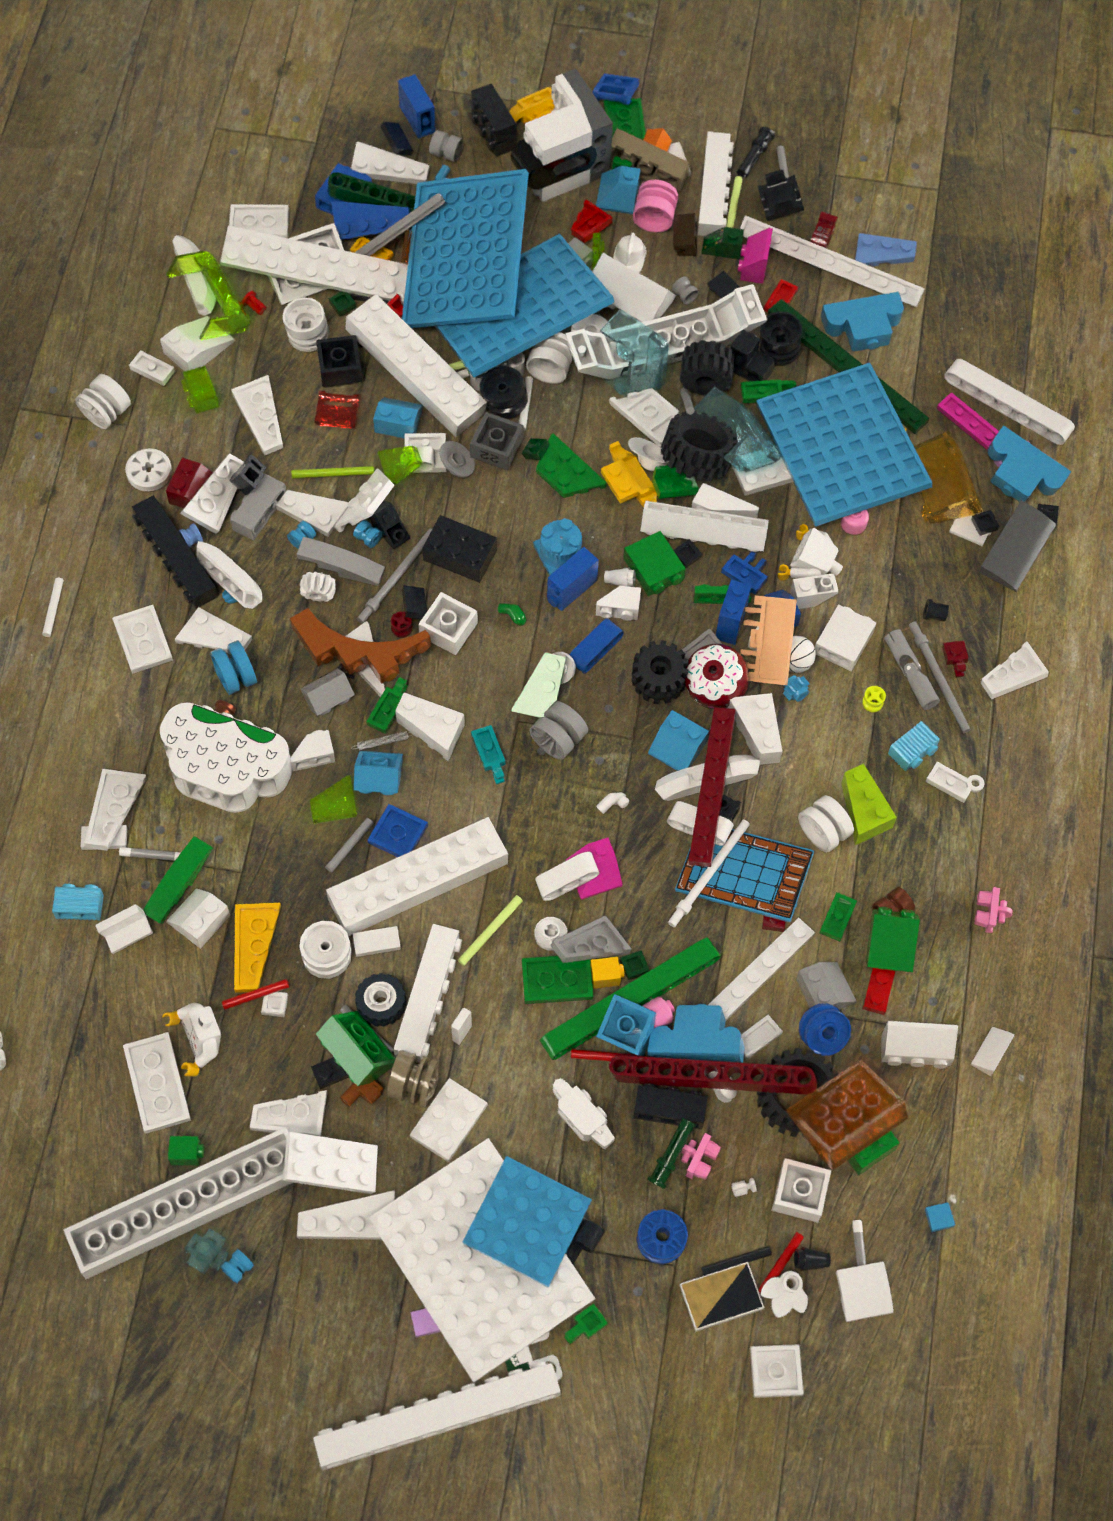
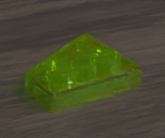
[310,775,357,824]

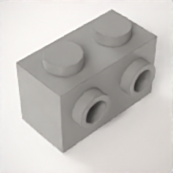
[301,668,355,716]

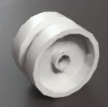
[798,795,854,853]
[300,921,352,979]

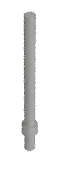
[357,528,432,624]
[909,621,971,733]

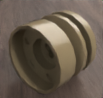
[387,1050,439,1108]

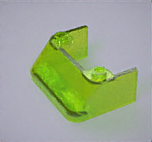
[166,251,251,340]

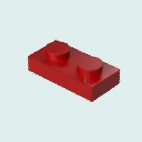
[862,968,895,1015]

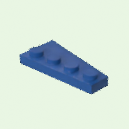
[331,201,412,241]

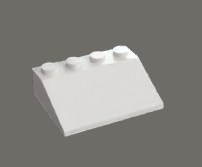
[267,223,344,305]

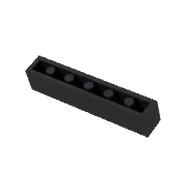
[132,495,218,609]

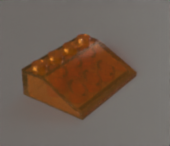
[787,1060,908,1170]

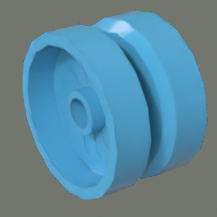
[210,640,257,695]

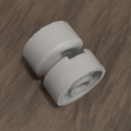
[429,130,463,162]

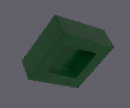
[329,291,356,317]
[522,438,550,460]
[620,950,650,981]

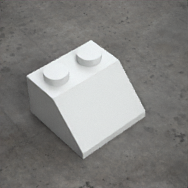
[166,888,230,949]

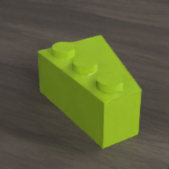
[841,763,897,845]

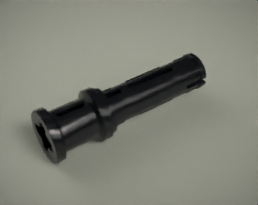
[736,127,775,178]

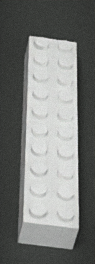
[64,1127,293,1279]

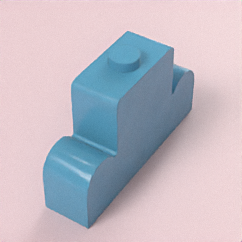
[820,292,904,351]
[987,425,1071,502]
[647,1004,745,1063]

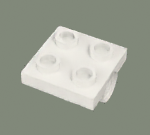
[405,433,446,473]

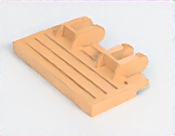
[740,595,797,685]

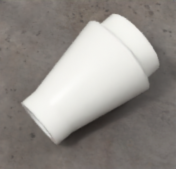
[604,567,636,587]

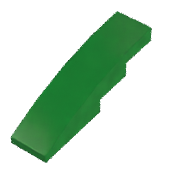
[143,836,213,924]

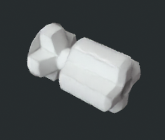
[732,1178,757,1197]

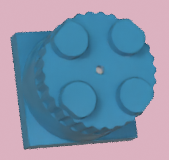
[533,518,582,576]

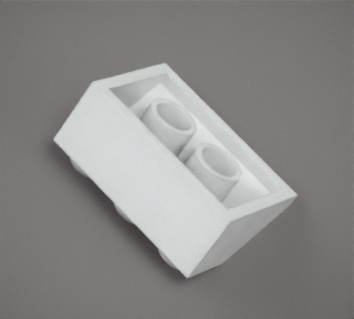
[881,1021,958,1069]

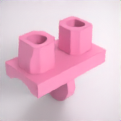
[974,887,1013,933]
[681,1133,721,1180]

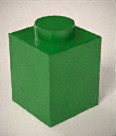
[168,1136,204,1166]

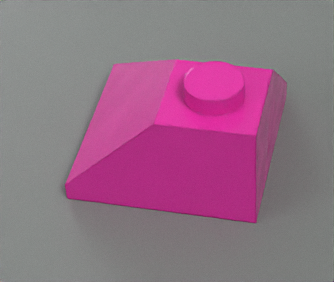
[566,838,623,900]

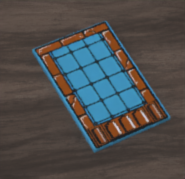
[675,829,814,923]

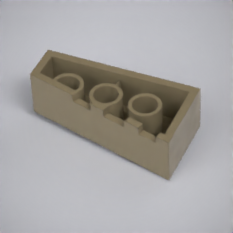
[610,128,689,192]

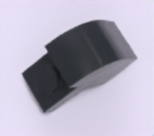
[229,454,267,495]

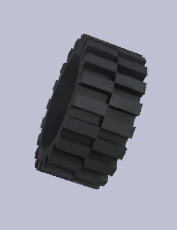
[660,411,738,481]
[757,1048,842,1137]

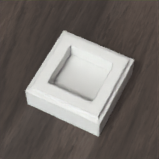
[261,992,288,1017]

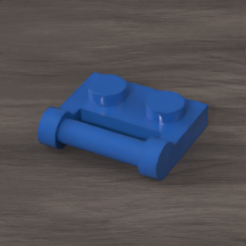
[592,74,639,105]

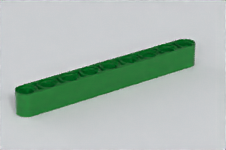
[539,937,721,1060]

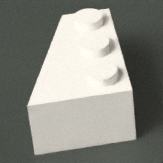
[396,693,465,761]

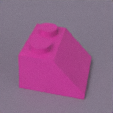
[738,228,773,284]

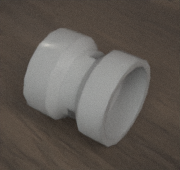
[672,276,699,305]

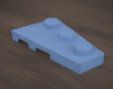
[855,233,917,267]

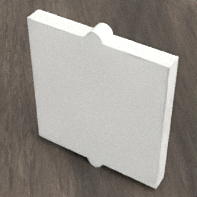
[949,505,991,546]

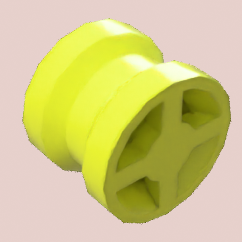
[862,686,886,712]

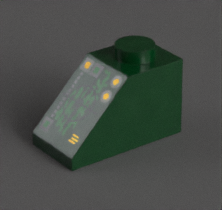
[701,227,744,260]

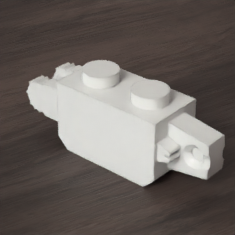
[553,1078,615,1149]

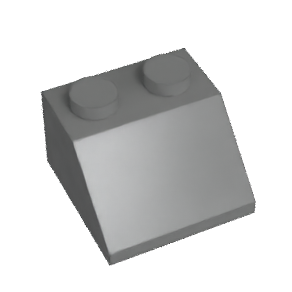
[796,962,857,1010]

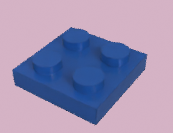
[368,804,428,857]

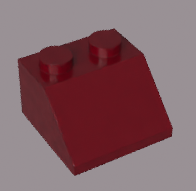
[166,458,213,508]

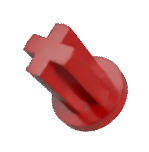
[241,290,267,315]

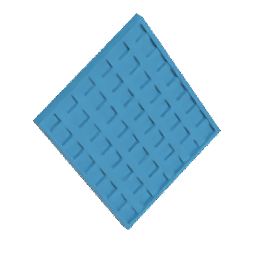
[435,234,615,378]
[756,363,932,526]

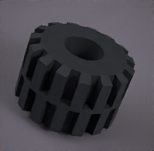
[680,340,734,396]
[632,640,689,704]

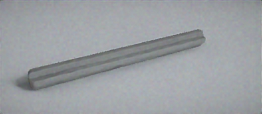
[354,193,445,256]

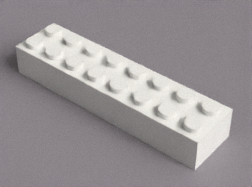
[346,294,487,437]
[326,817,508,936]

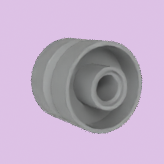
[530,701,588,760]

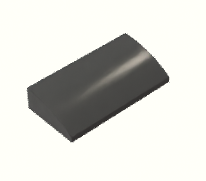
[979,500,1056,592]

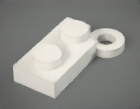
[926,762,984,803]

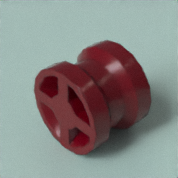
[391,611,412,638]

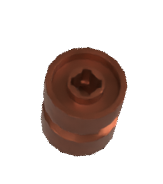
[872,887,915,912]

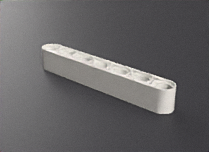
[945,359,1075,445]

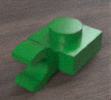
[564,1303,608,1344]

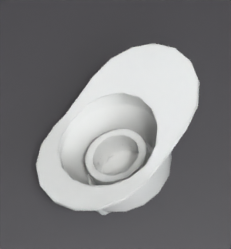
[613,232,646,273]
[628,437,669,471]

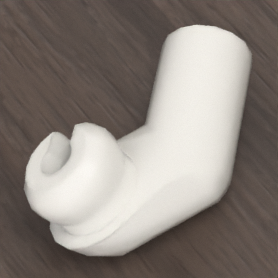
[596,792,629,814]

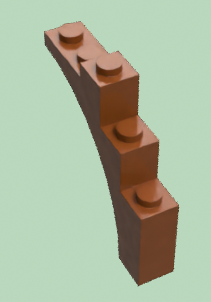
[290,608,431,684]

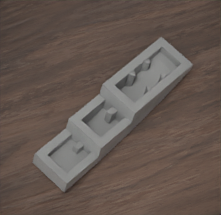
[297,537,385,586]

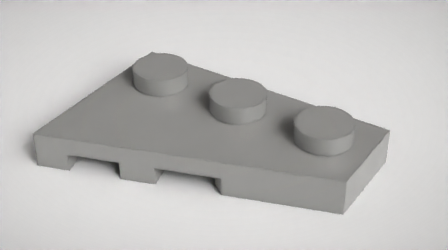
[551,916,631,963]

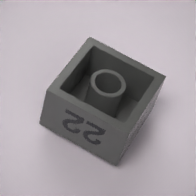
[470,412,524,470]

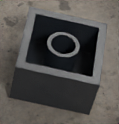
[316,335,362,387]

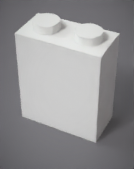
[815,604,876,672]

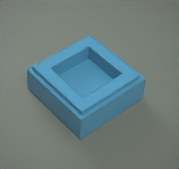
[925,1203,955,1232]

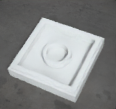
[750,1345,803,1398]

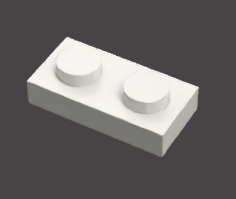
[129,350,175,386]

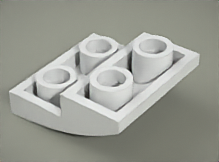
[836,1261,894,1322]

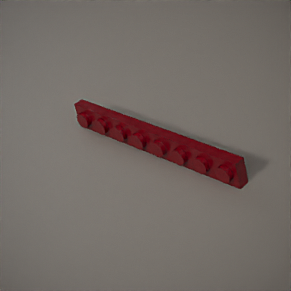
[689,707,736,867]

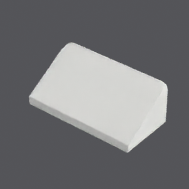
[971,1027,1014,1076]

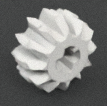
[300,571,336,602]

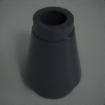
[794,1247,831,1271]

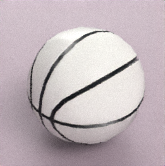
[789,636,816,673]

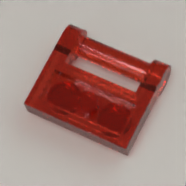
[315,390,360,429]

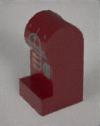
[810,211,838,248]

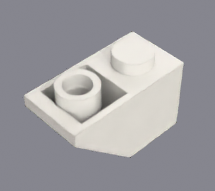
[790,573,839,609]
[596,586,641,621]

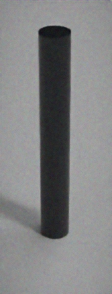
[701,1246,772,1276]

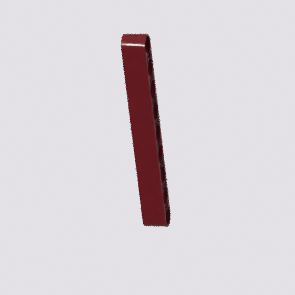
[609,1055,817,1095]

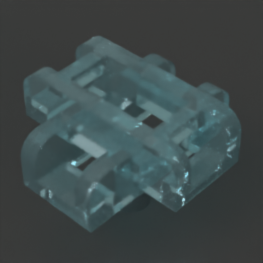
[185,1228,229,1274]

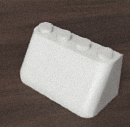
[593,253,676,324]

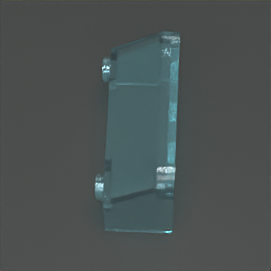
[598,309,669,395]
[694,386,782,473]

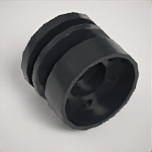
[759,311,802,366]

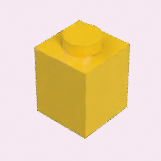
[590,957,624,989]

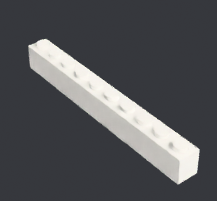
[313,1361,561,1470]

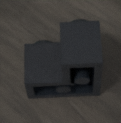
[730,329,775,381]

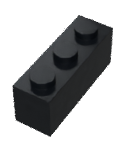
[633,1084,708,1130]

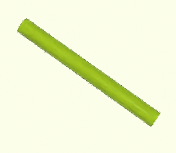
[291,466,374,478]

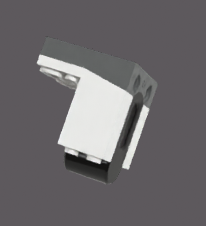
[511,69,613,202]

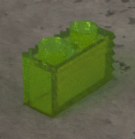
[180,365,219,414]

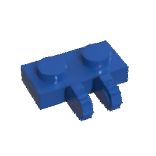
[721,552,768,594]

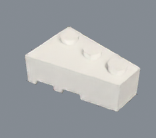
[728,693,782,765]

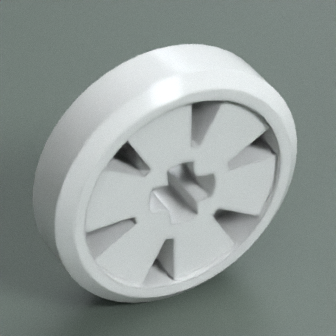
[125,449,172,491]

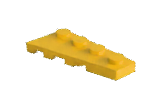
[234,903,281,993]

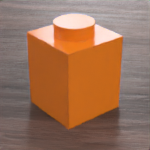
[643,128,672,152]

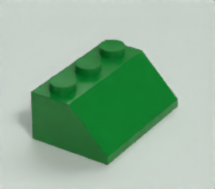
[316,1011,396,1086]

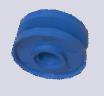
[798,1003,851,1056]
[636,1209,688,1264]

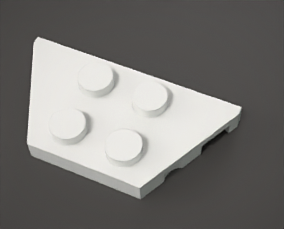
[609,388,679,448]
[334,469,394,532]

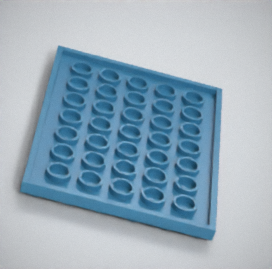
[402,169,529,328]

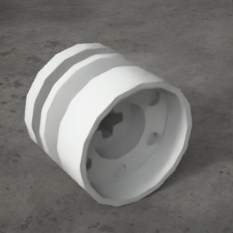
[283,297,330,352]
[526,332,573,384]
[75,374,131,429]

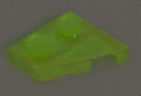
[592,233,605,270]
[377,446,423,486]

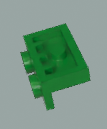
[651,465,699,499]

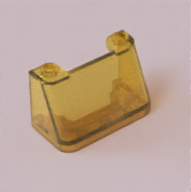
[914,431,983,524]

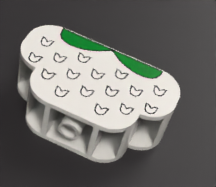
[160,703,292,813]

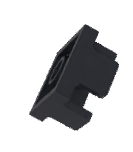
[758,169,804,222]

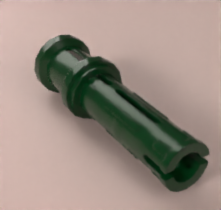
[647,1118,696,1189]

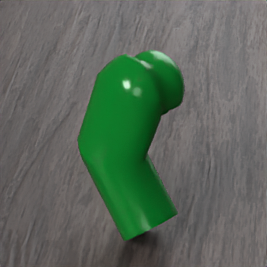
[498,603,527,626]

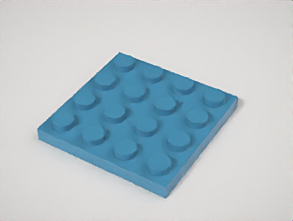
[462,1156,592,1288]

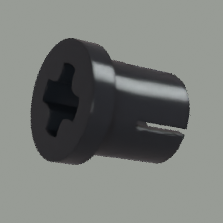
[923,599,949,622]

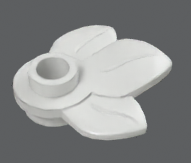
[761,1271,808,1318]

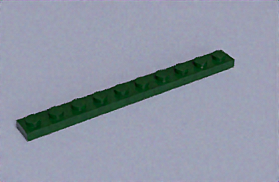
[767,299,929,434]

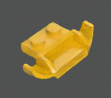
[509,87,555,124]
[601,441,657,508]

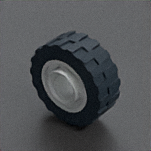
[355,973,407,1027]

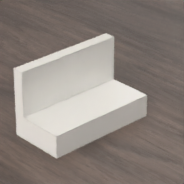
[96,904,153,954]

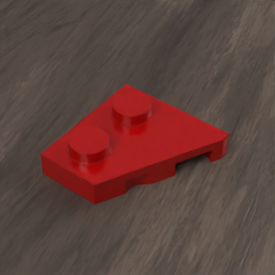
[571,199,613,243]

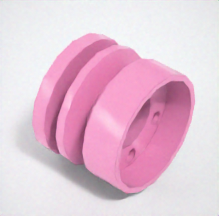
[633,180,678,233]

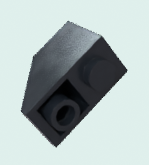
[369,501,410,549]

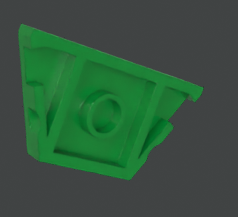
[536,433,607,498]

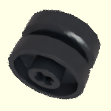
[480,366,528,419]

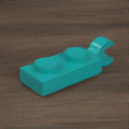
[471,725,506,785]

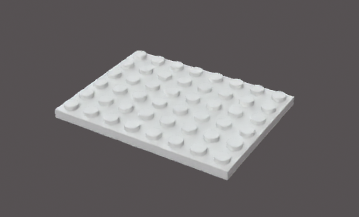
[368,1138,595,1383]

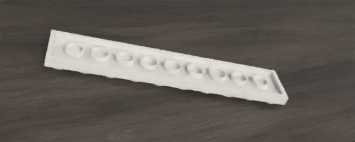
[220,226,408,305]

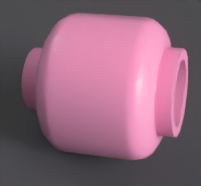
[841,509,869,535]
[643,997,675,1028]

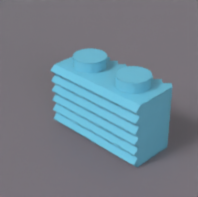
[888,721,940,771]
[52,884,104,921]

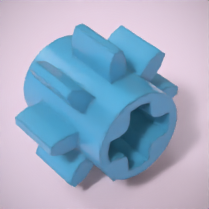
[783,675,810,702]

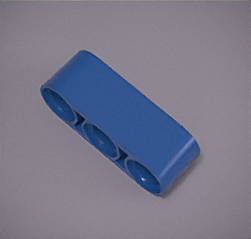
[569,618,624,674]

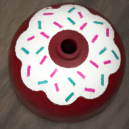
[685,644,749,709]

